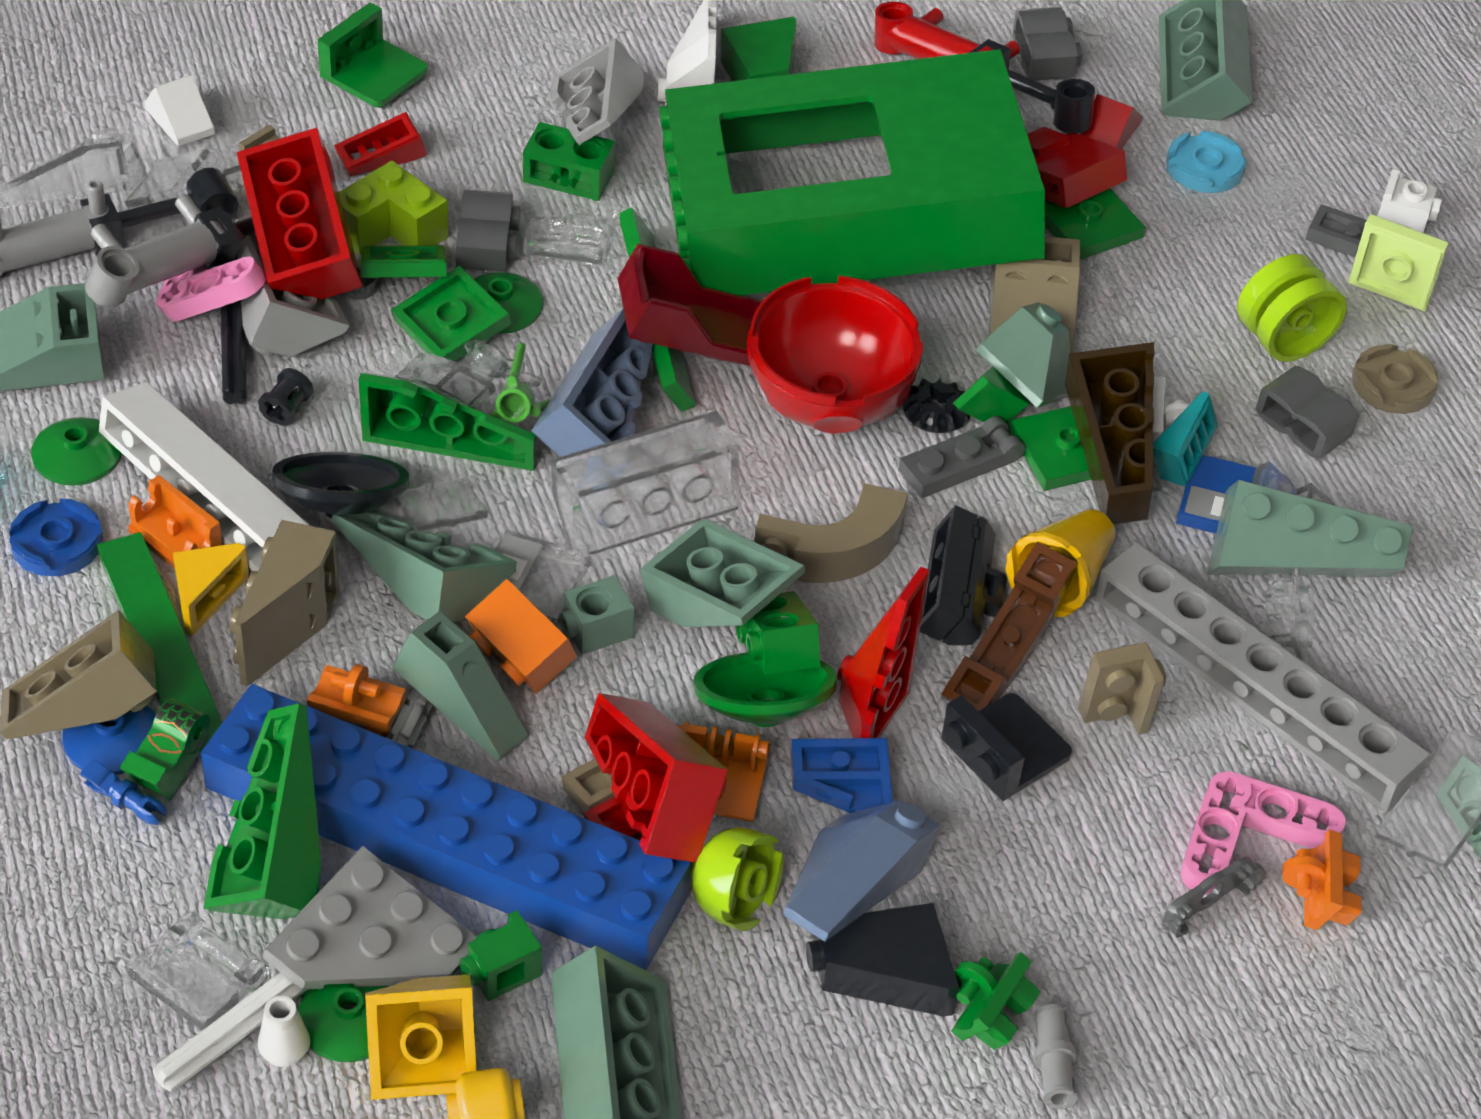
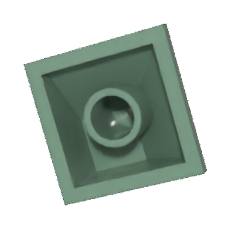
[976,302,1071,408]

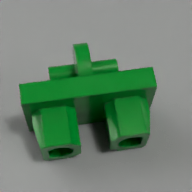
[951,952,1041,1050]

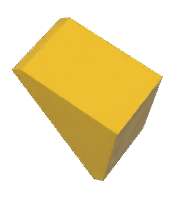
[173,543,249,636]

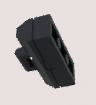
[920,505,1007,645]

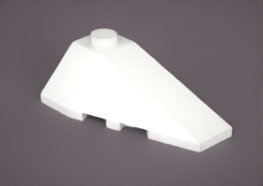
[658,0,716,106]

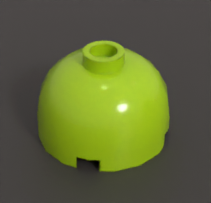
[690,827,784,931]

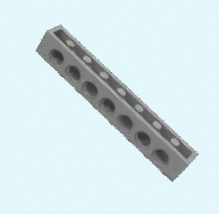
[1095,542,1430,813]

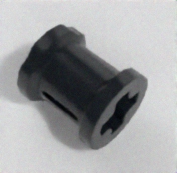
[258,368,314,426]

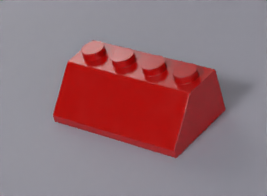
[236,127,363,299]

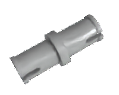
[1034,1004,1078,1109]

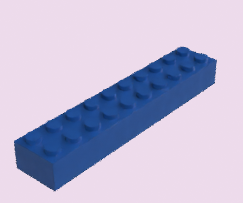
[201,684,691,970]

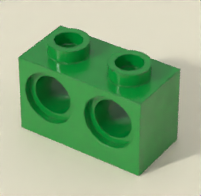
[523,122,615,201]
[735,591,821,676]

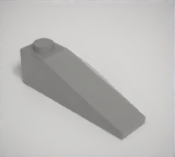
[551,38,644,145]
[237,233,349,357]

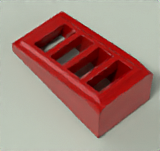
[334,112,427,177]

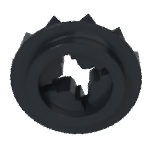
[903,377,970,433]

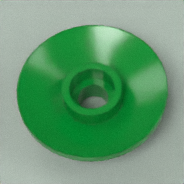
[474,272,542,334]
[31,417,122,485]
[298,983,389,1062]

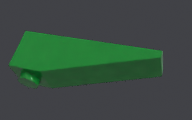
[358,373,535,471]
[203,703,321,919]

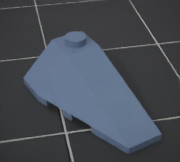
[783,800,940,942]

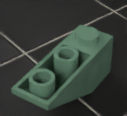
[392,611,528,762]

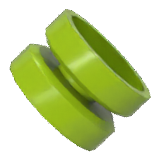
[1236,254,1347,362]

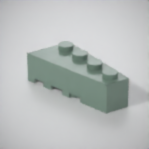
[1207,480,1413,577]

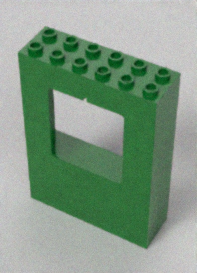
[659,49,1045,296]

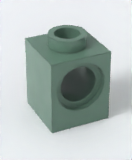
[559,576,634,654]

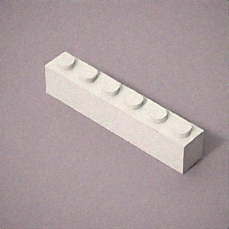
[99,382,310,571]

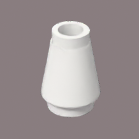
[258,996,310,1067]

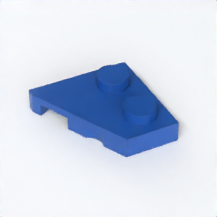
[790,738,893,813]

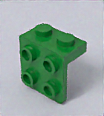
[317,2,428,108]

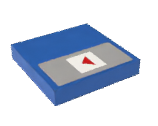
[1176,455,1280,534]

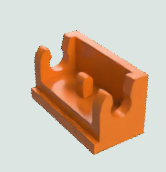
[128,475,222,569]

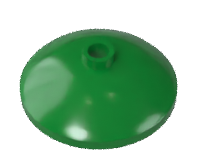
[694,652,837,727]

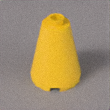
[1005,509,1115,617]

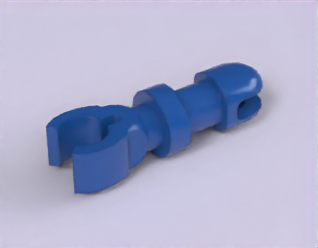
[79,759,167,826]

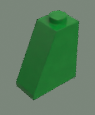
[721,17,797,81]

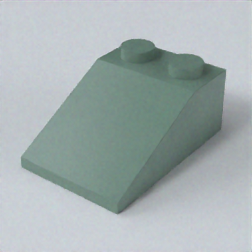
[640,518,805,627]

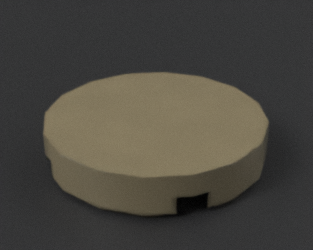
[1352,344,1438,414]

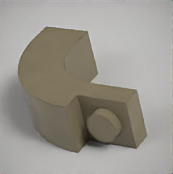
[754,483,908,583]

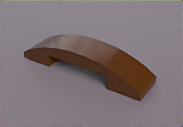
[941,542,1078,711]

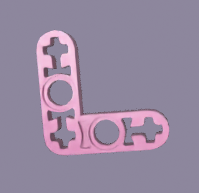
[156,256,266,322]
[1180,771,1345,894]

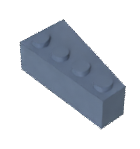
[531,309,653,490]

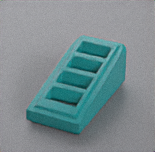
[1153,391,1218,486]

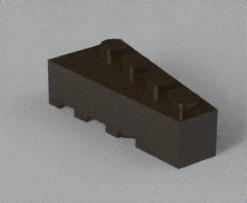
[1065,342,1154,524]

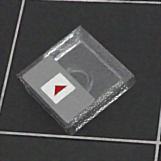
[495,529,591,628]

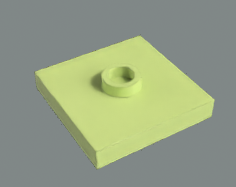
[1348,214,1449,311]

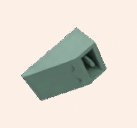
[0,283,104,391]

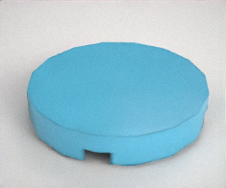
[1166,131,1246,193]

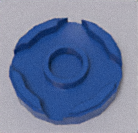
[9,499,103,577]

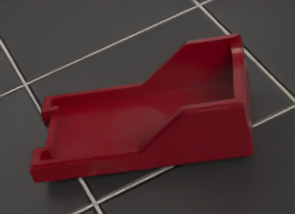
[617,244,762,366]

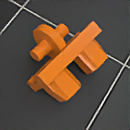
[307,664,407,737]
[1282,829,1362,930]

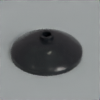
[272,452,409,519]

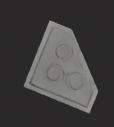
[262,846,477,990]

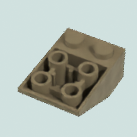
[989,236,1080,353]
[230,520,340,686]

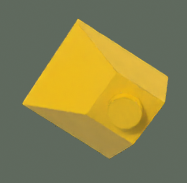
[365,974,476,1100]

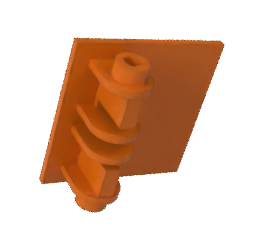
[675,721,771,822]

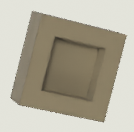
[562,759,615,812]

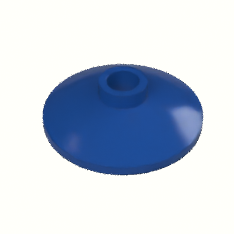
[62,705,156,775]

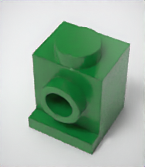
[459,910,542,1002]

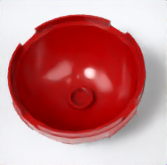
[747,276,923,434]

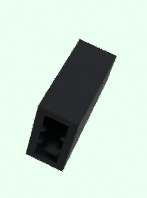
[806,903,959,1017]

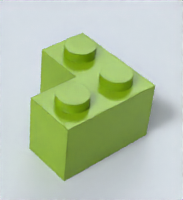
[339,160,449,255]

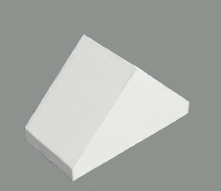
[145,75,215,147]

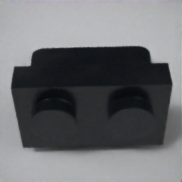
[941,693,1072,801]

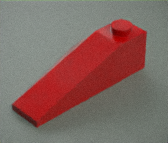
[837,567,929,738]

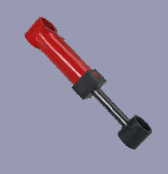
[874,1,1095,134]

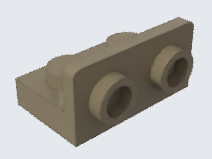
[1078,642,1166,735]

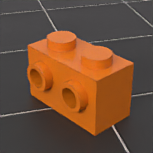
[465,579,577,694]

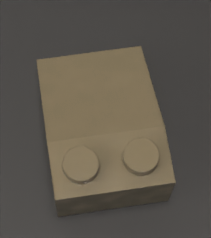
[0,610,157,740]

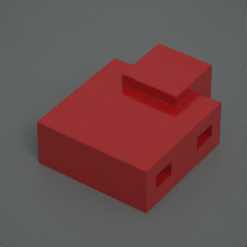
[1027,126,1127,208]

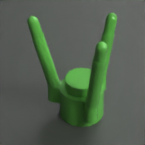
[492,343,552,423]

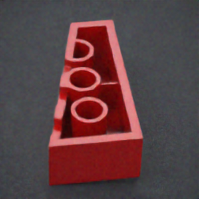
[584,693,728,863]

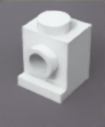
[1378,169,1442,233]

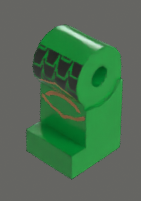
[119,699,210,800]

